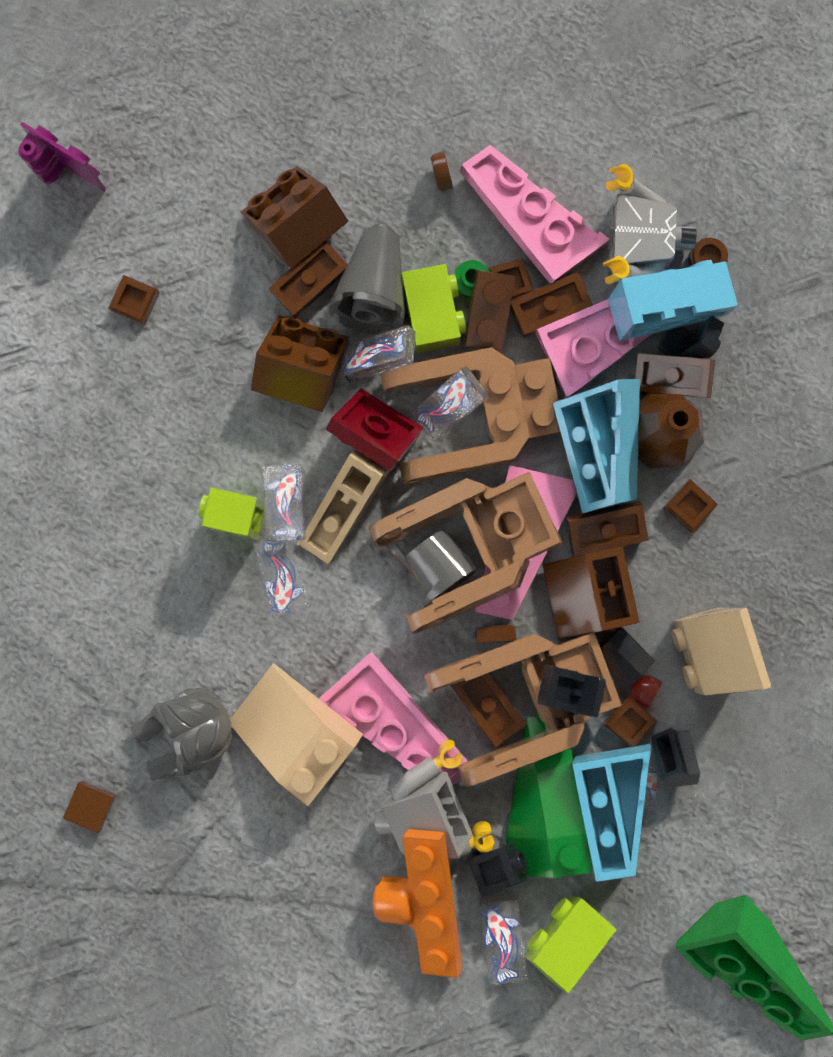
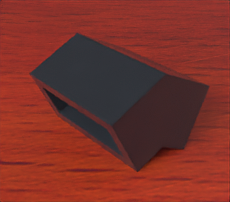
[599,627,655,691]
[651,728,700,787]

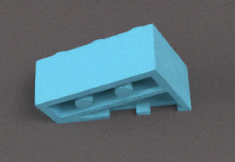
[608,260,738,342]
[553,379,640,513]
[572,744,651,882]

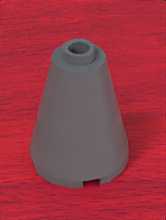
[329,224,405,334]

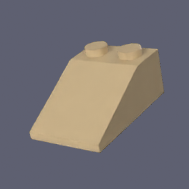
[671,608,771,695]
[230,663,363,806]

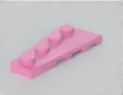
[459,145,610,284]
[536,299,652,398]
[475,465,577,620]
[319,652,467,785]

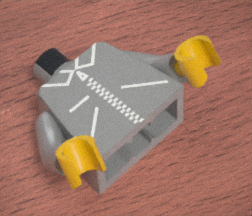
[603,164,697,285]
[374,740,495,862]

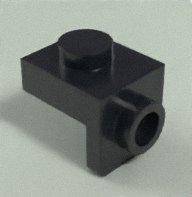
[658,315,725,359]
[536,665,606,718]
[468,843,528,897]

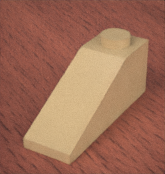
[298,449,390,564]

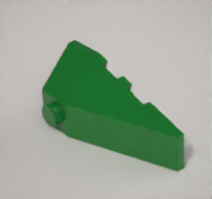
[505,715,592,878]
[675,895,833,1040]

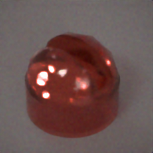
[631,675,662,708]

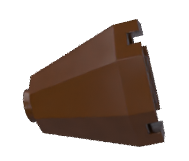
[638,393,704,469]

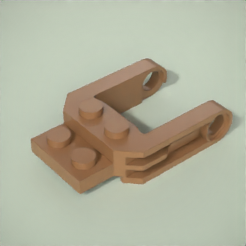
[380,347,561,484]
[369,472,563,634]
[424,632,622,786]

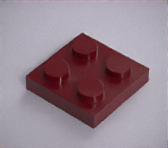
[325,388,423,472]

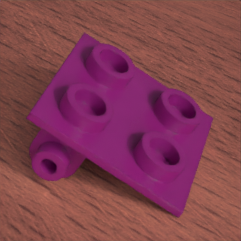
[18,122,106,192]

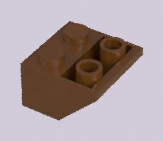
[241,166,349,269]
[251,315,349,412]
[542,546,640,638]

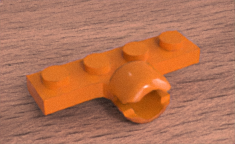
[373,829,463,978]

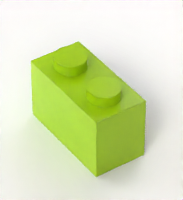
[402,264,466,354]
[198,487,267,541]
[524,895,617,994]

